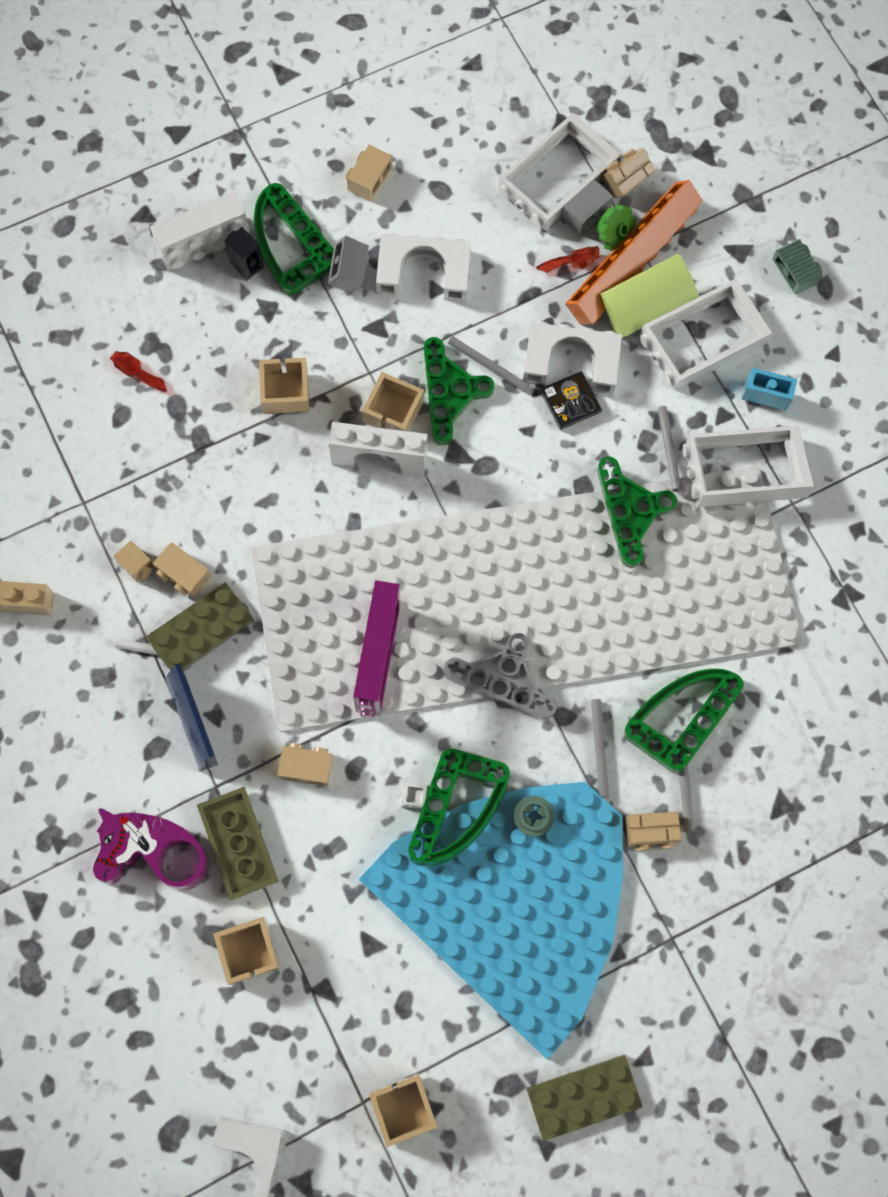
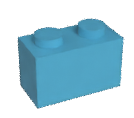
[741,367,798,411]

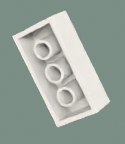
[150,191,250,271]

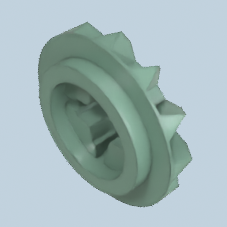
[514,796,554,836]

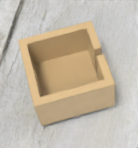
[259,358,310,414]
[362,372,424,432]
[213,917,281,985]
[369,1073,437,1147]

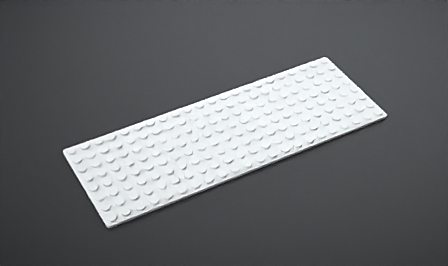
[252,466,802,732]

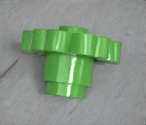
[595,205,636,251]

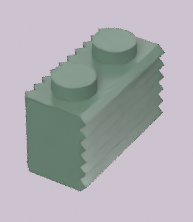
[772,239,823,295]

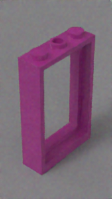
[353,580,401,718]

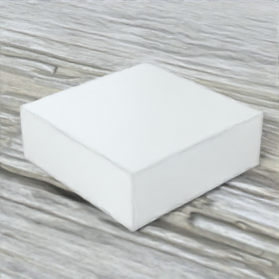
[401,781,429,810]

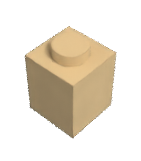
[113,540,154,582]

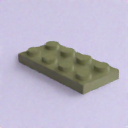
[145,582,254,671]
[197,787,279,901]
[526,1055,643,1141]

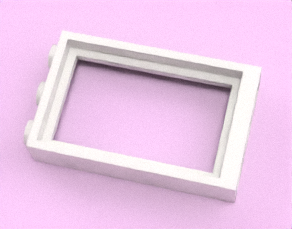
[498,113,621,232]
[640,278,772,390]
[683,425,814,507]

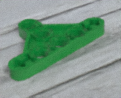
[424,337,494,445]
[597,456,677,568]

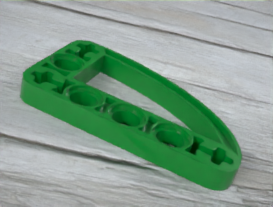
[254,183,334,295]
[624,668,744,773]
[408,748,510,866]

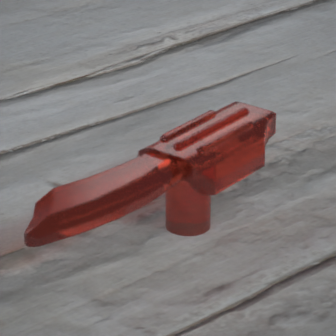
[536,246,599,273]
[110,350,167,392]

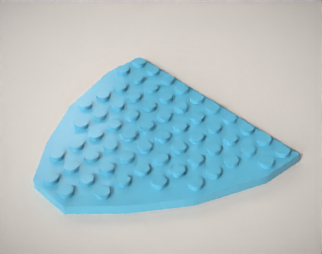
[359,782,623,1059]

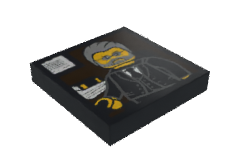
[540,371,602,430]

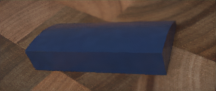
[166,664,218,772]

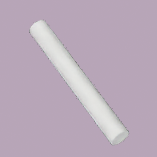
[115,638,157,655]

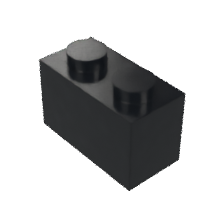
[224,227,264,281]

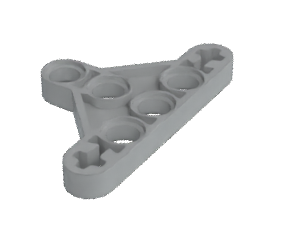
[444,633,557,720]

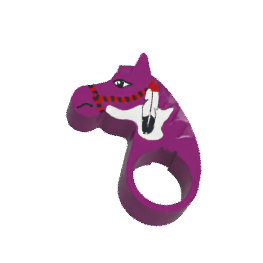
[93,808,209,891]

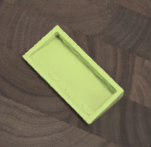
[600,254,699,338]

